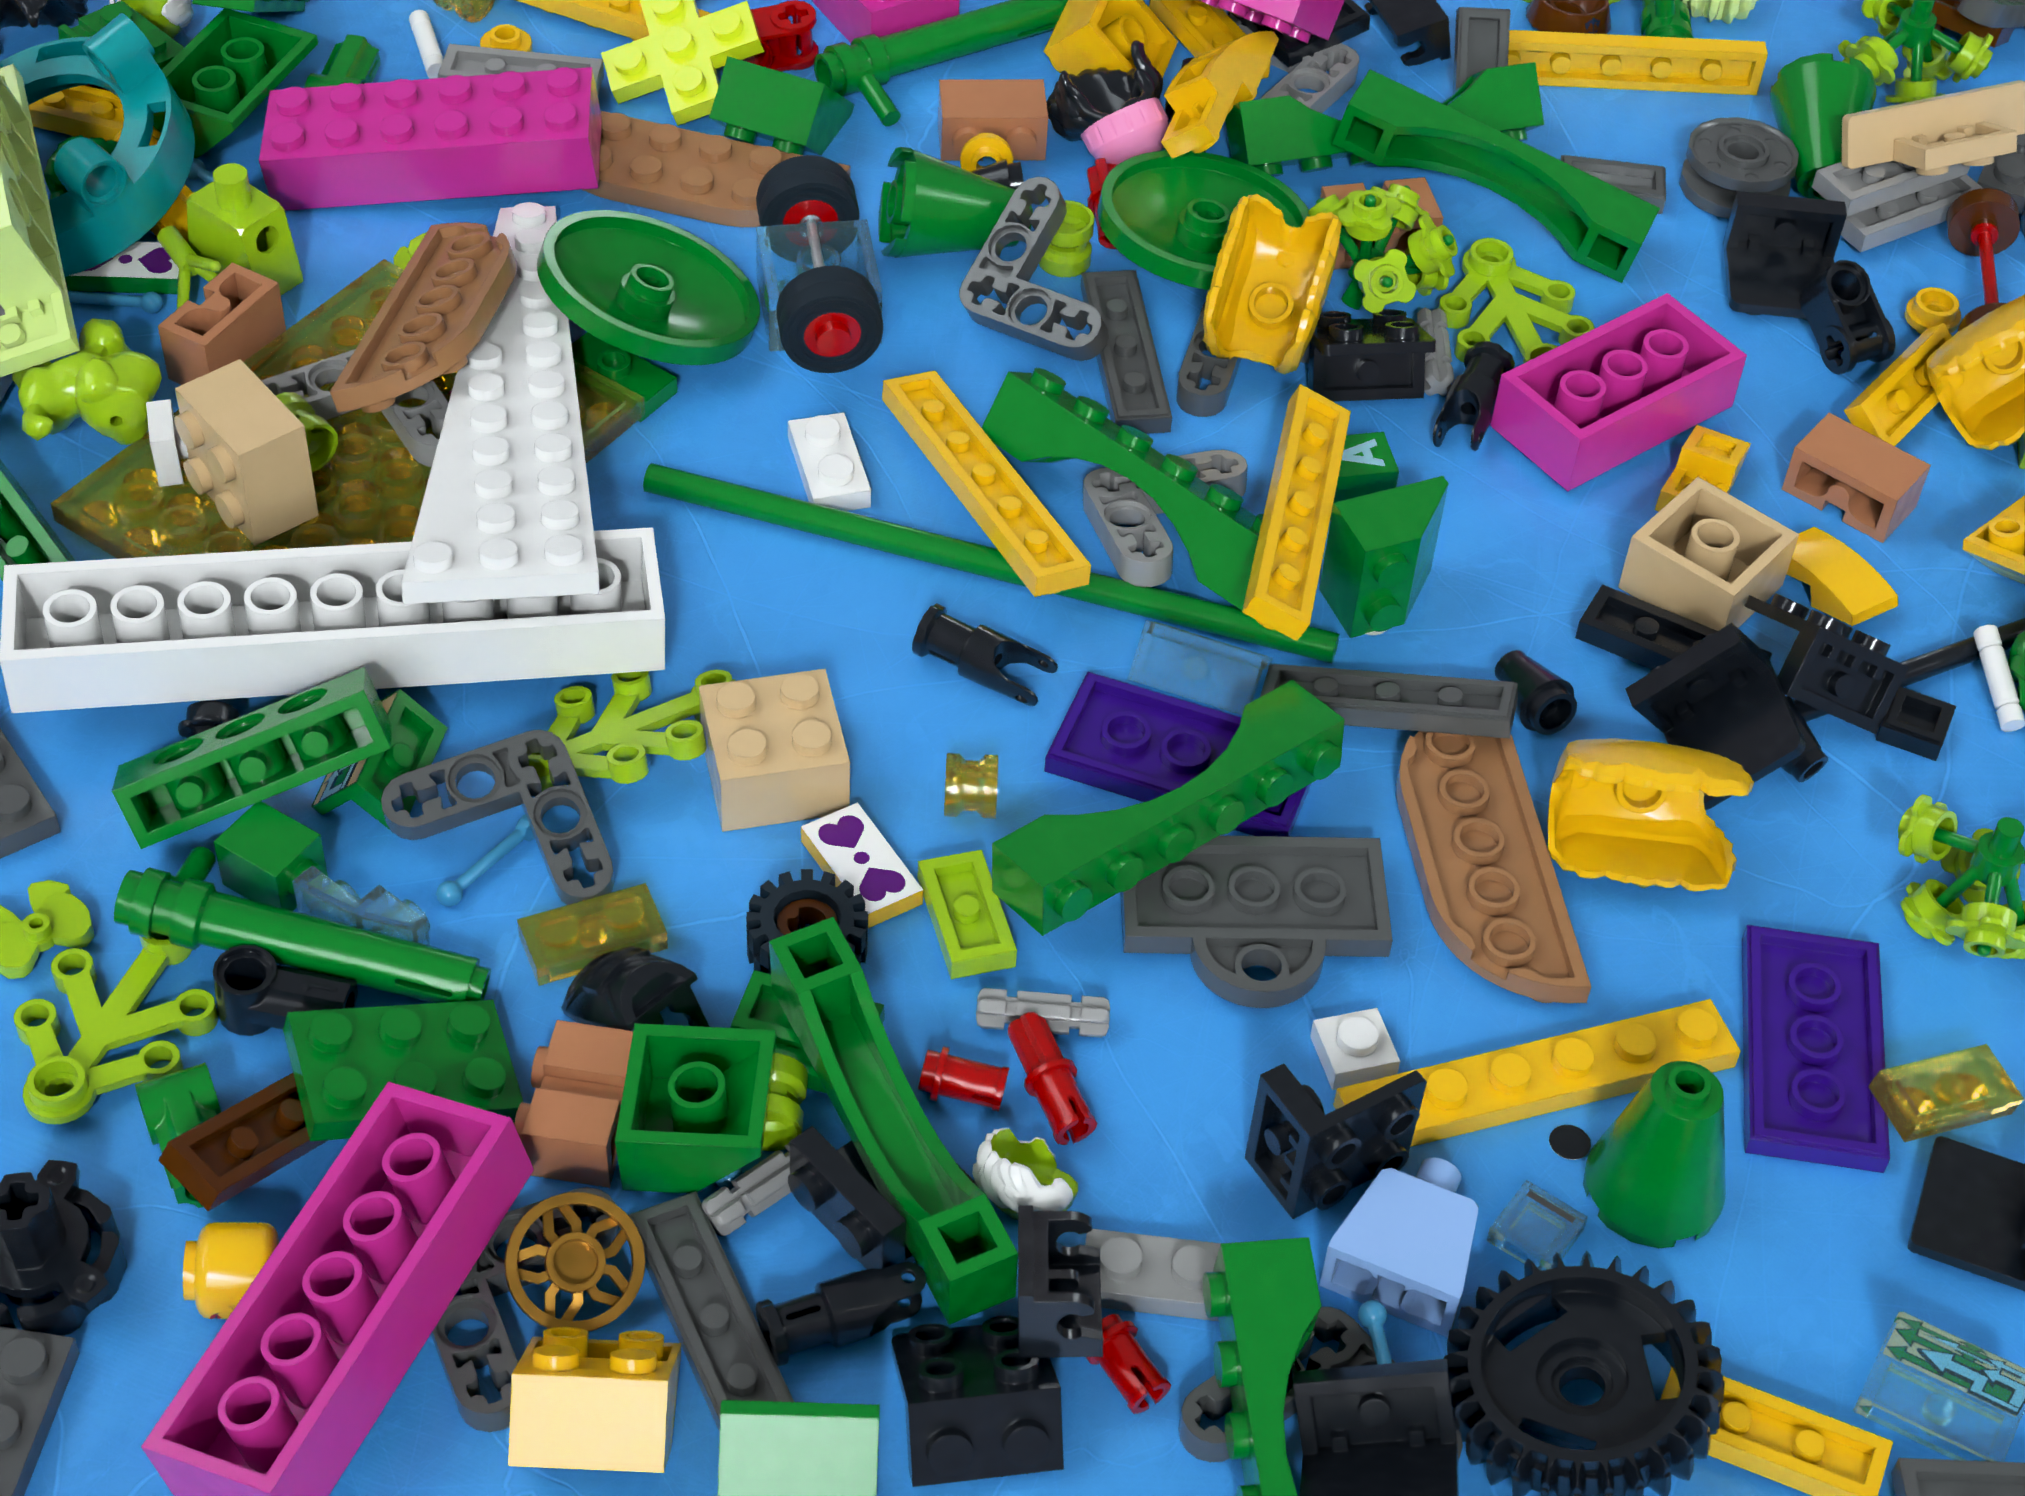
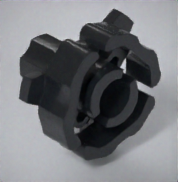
[0,1160,127,1336]

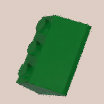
[153,8,318,159]

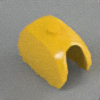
[1203,194,1342,375]
[1926,294,2025,451]
[1547,738,1754,892]

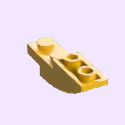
[1161,31,1279,159]

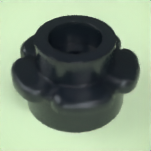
[178,701,239,738]

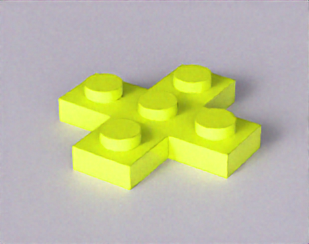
[601,0,764,125]

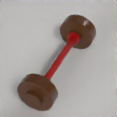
[1947,188,2020,331]

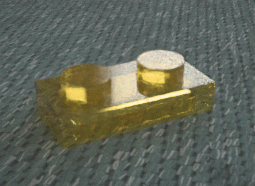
[517,883,668,986]
[1868,1044,2024,1142]

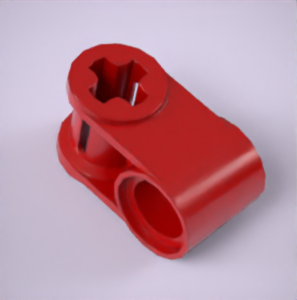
[742,0,818,71]

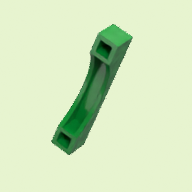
[1225,62,1544,177]
[1332,69,1660,283]
[982,368,1263,611]
[992,680,1345,936]
[769,917,1018,1325]
[1203,1237,1321,1496]

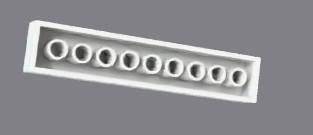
[0,527,665,713]

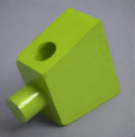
[186,163,303,295]

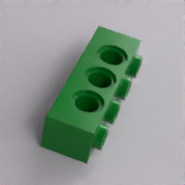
[112,667,392,849]

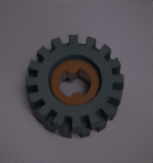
[746,869,868,974]

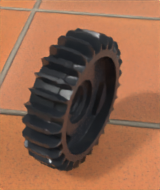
[1444,1251,1725,1496]

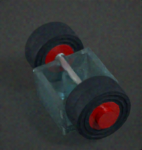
[756,155,883,373]

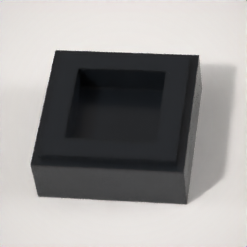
[1876,687,1956,761]

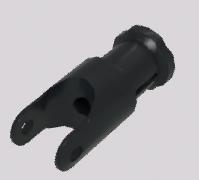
[1433,341,1515,451]
[912,603,1058,706]
[756,1262,927,1367]

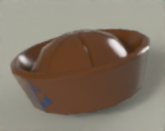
[1526,0,1611,34]

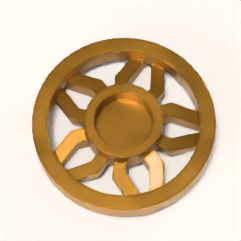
[504,1192,645,1331]

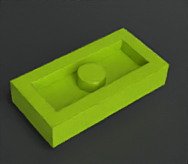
[917,850,1017,979]

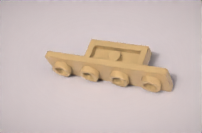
[1842,80,2025,176]

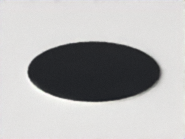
[1549,1125,1591,1160]

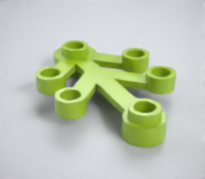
[1438,238,1595,364]
[528,670,736,791]
[13,934,218,1125]

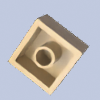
[174,359,319,546]
[1618,477,1799,631]
[699,669,850,832]

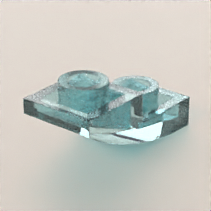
[292,865,430,946]

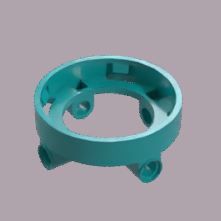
[0,13,195,277]

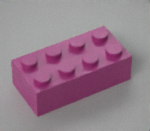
[1490,293,1747,491]

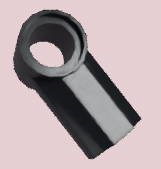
[213,945,358,1036]

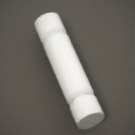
[409,10,443,79]
[1973,625,2025,732]

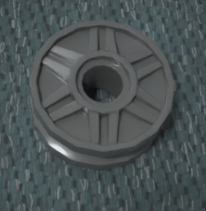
[1679,117,1799,219]

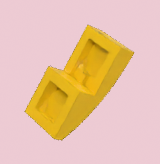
[1655,425,1751,512]
[1787,527,1898,626]

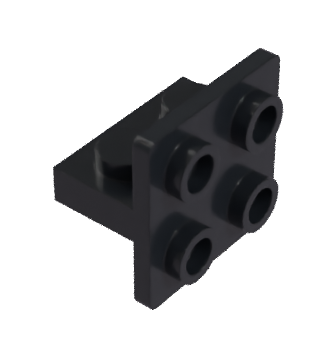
[1308,309,1436,401]

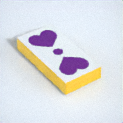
[801,802,923,928]

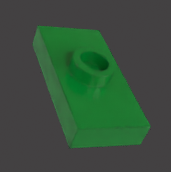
[572,332,678,422]

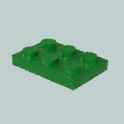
[283,999,524,1142]

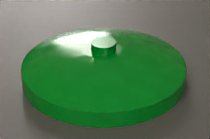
[1097,150,1309,290]
[537,210,760,365]

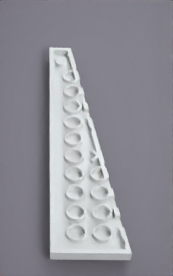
[401,202,599,604]

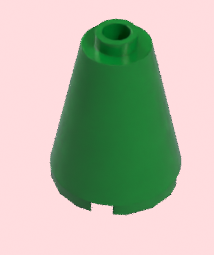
[1770,53,1876,200]
[878,147,1033,258]
[1583,1061,1726,1248]

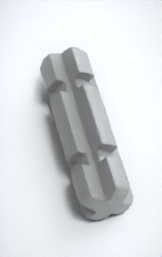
[1416,307,1454,397]
[976,988,1110,1038]
[701,1142,791,1236]

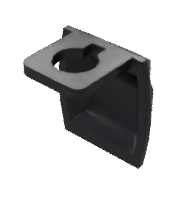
[561,946,710,1031]

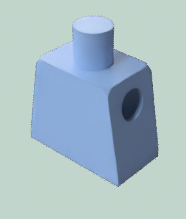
[1319,1157,1479,1338]

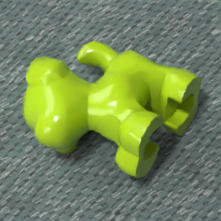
[12,318,162,445]

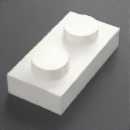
[788,413,871,511]

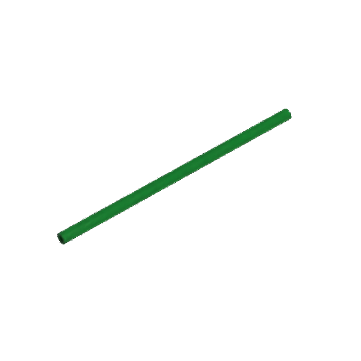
[643,463,1340,663]

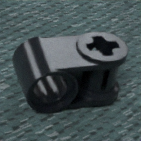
[1799,260,1896,375]

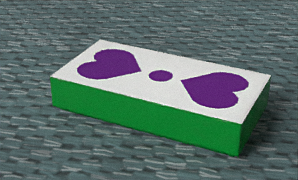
[65,242,179,294]

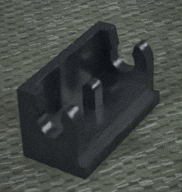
[1364,0,1451,66]
[1018,1205,1103,1358]

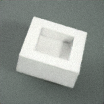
[146,399,189,487]
[1310,1008,1400,1090]

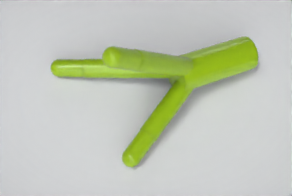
[157,226,221,309]

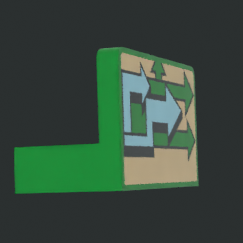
[311,689,448,830]

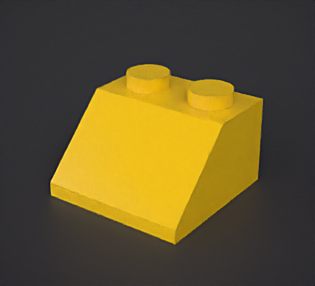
[1043,0,1178,78]

